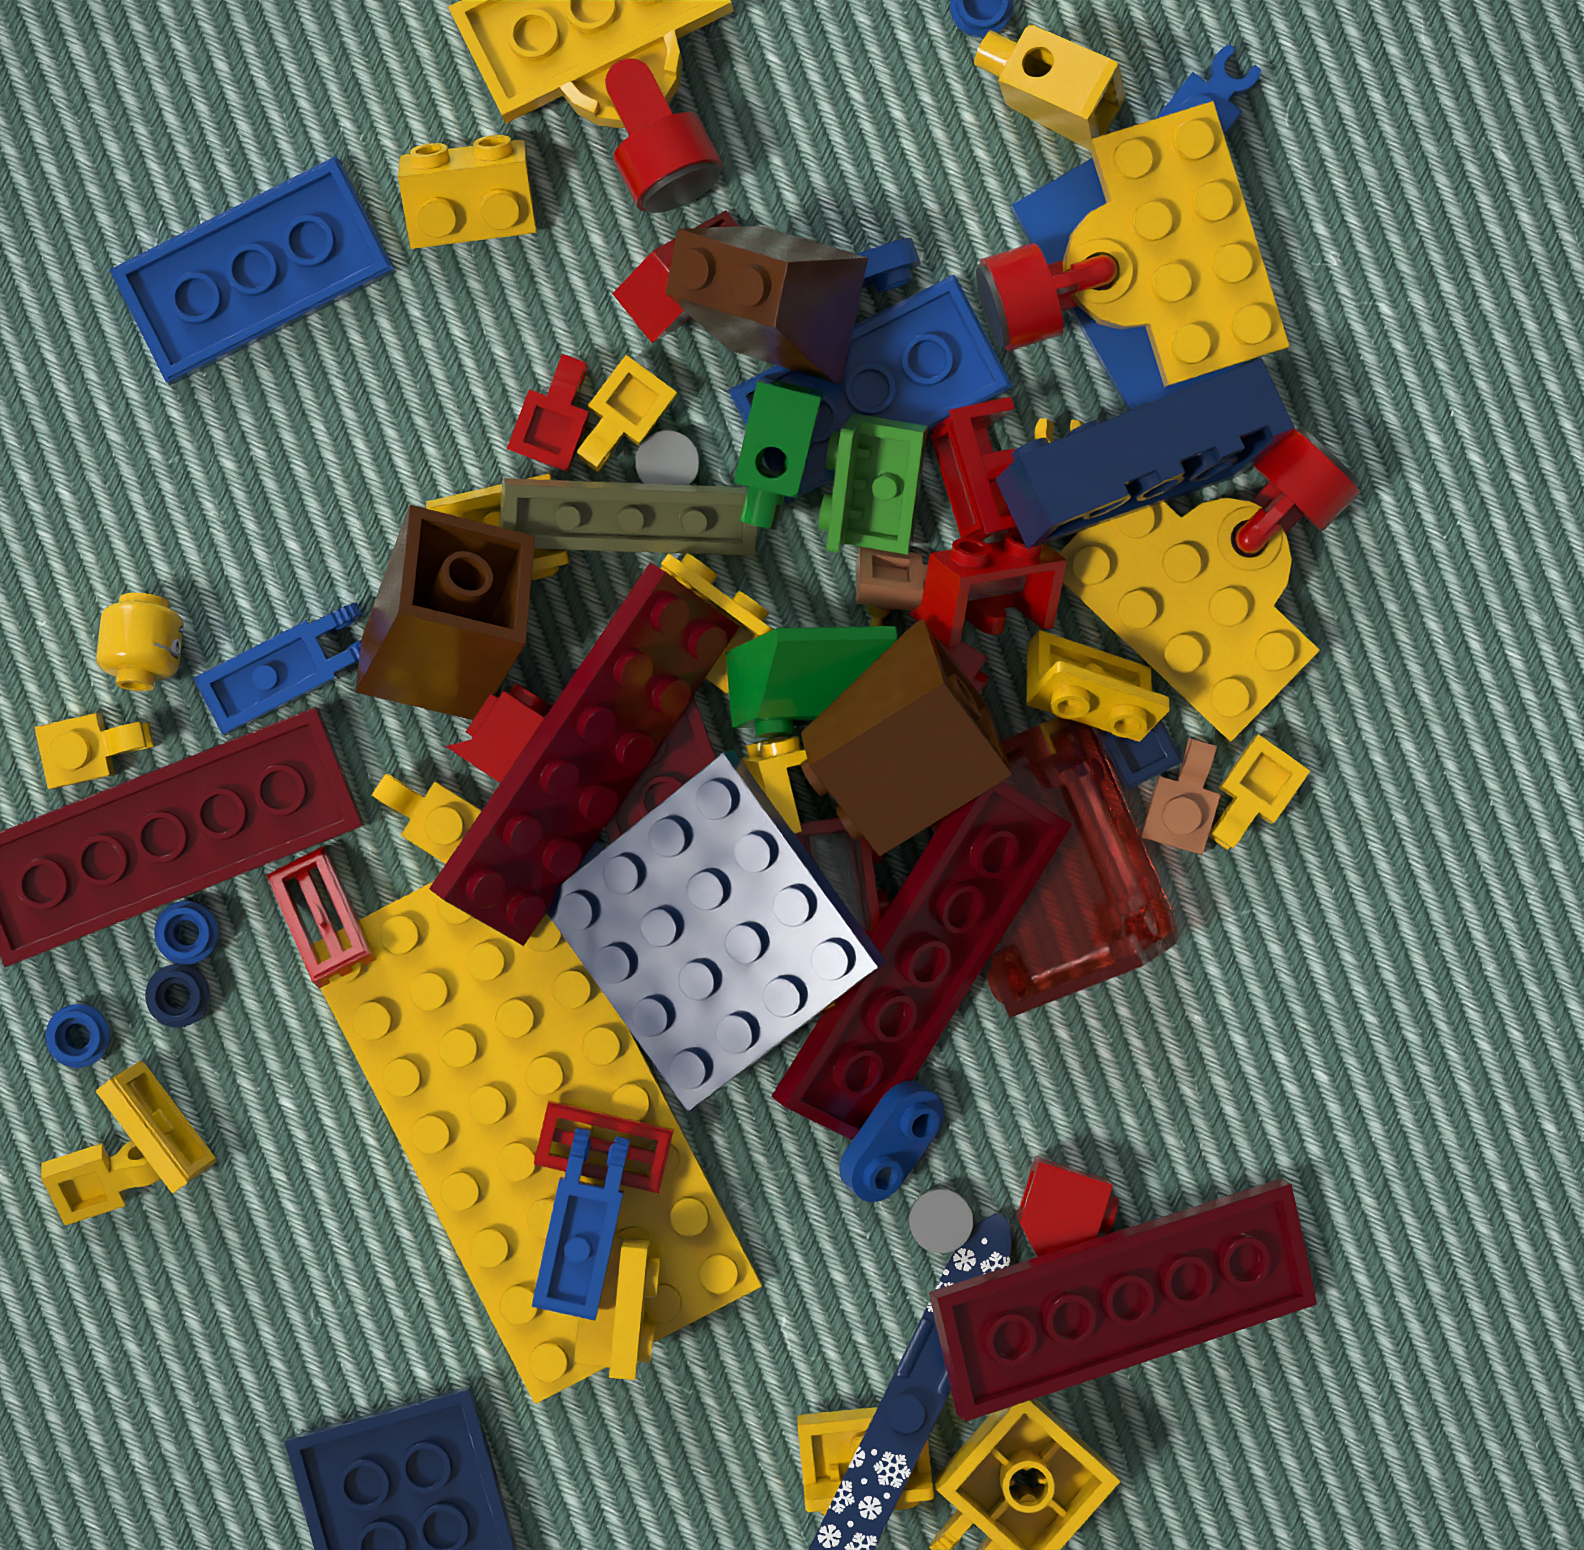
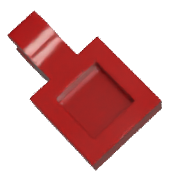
[507,354,590,473]

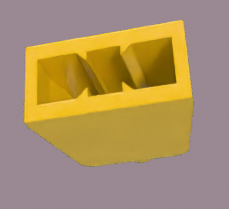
[974,25,1125,150]

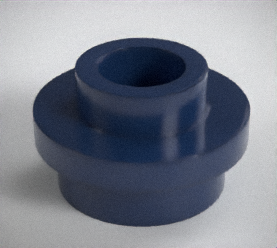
[145,964,211,1028]

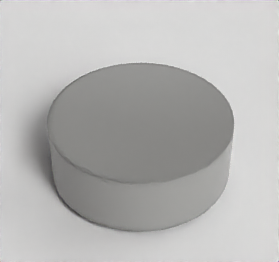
[636,430,700,485]
[909,1187,973,1253]

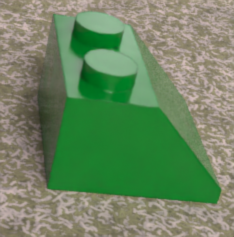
[725,626,897,738]

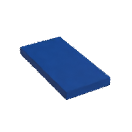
[109,156,396,385]
[1010,158,1248,411]
[728,274,1012,505]

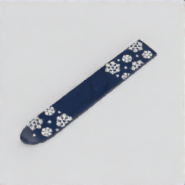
[808,1213,1012,1550]

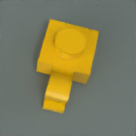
[577,355,677,473]
[34,713,155,789]
[1208,734,1310,850]
[372,773,482,864]
[41,1140,161,1226]

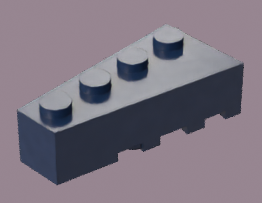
[995,358,1295,549]

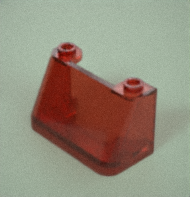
[927,717,1178,1018]

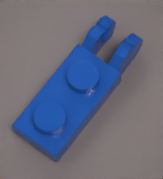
[193,602,363,736]
[532,1128,630,1321]

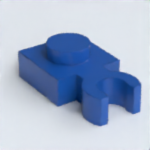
[1155,44,1261,135]

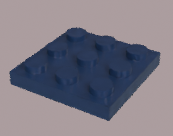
[284,1385,518,1550]

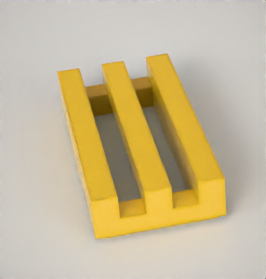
[95,1060,217,1194]

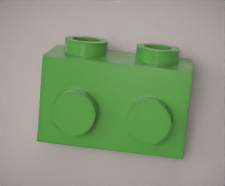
[819,413,928,555]

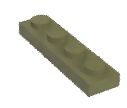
[499,478,757,556]

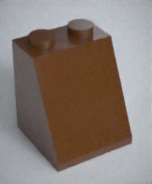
[665,226,868,384]
[355,504,535,720]
[801,618,1013,856]

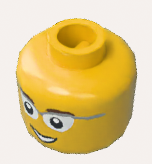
[96,593,184,692]

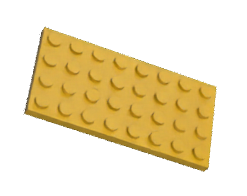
[314,881,762,1404]

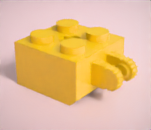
[929,1399,1121,1550]

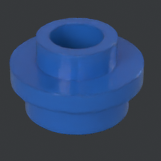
[154,901,219,965]
[46,1004,111,1068]

